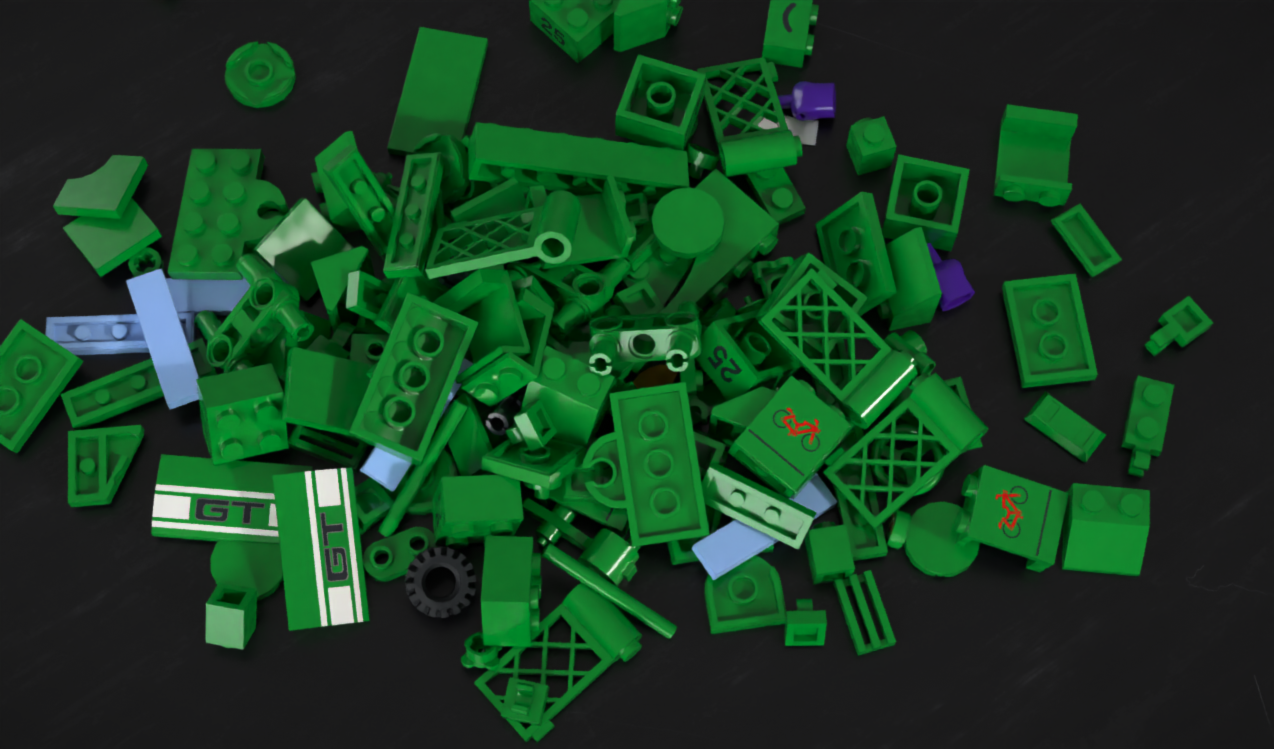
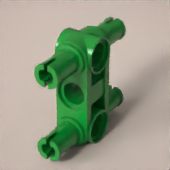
[193,254,314,373]
[506,256,630,340]
[589,301,702,376]

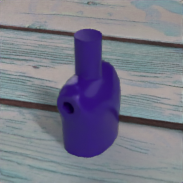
[771,81,836,121]
[927,243,975,311]

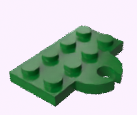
[168,149,289,280]
[582,382,710,547]

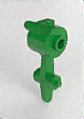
[522,497,641,587]

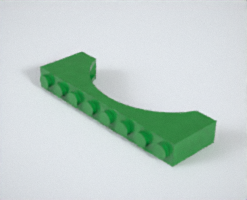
[557,169,779,388]

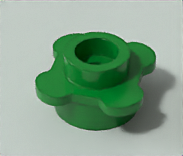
[461,632,503,670]

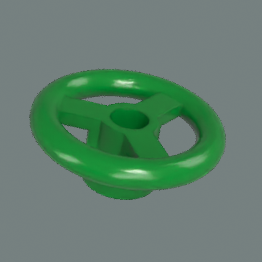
[870,424,945,496]

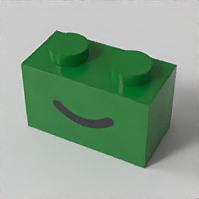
[762,0,819,68]

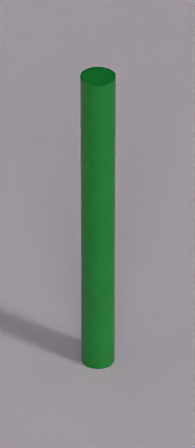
[377,399,468,537]
[541,543,677,639]

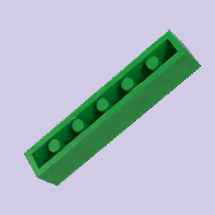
[468,122,689,204]

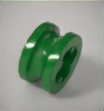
[128,247,165,278]

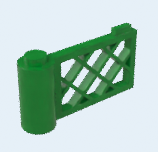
[697,57,803,177]
[425,190,581,279]
[758,268,918,429]
[823,373,989,530]
[474,582,642,742]

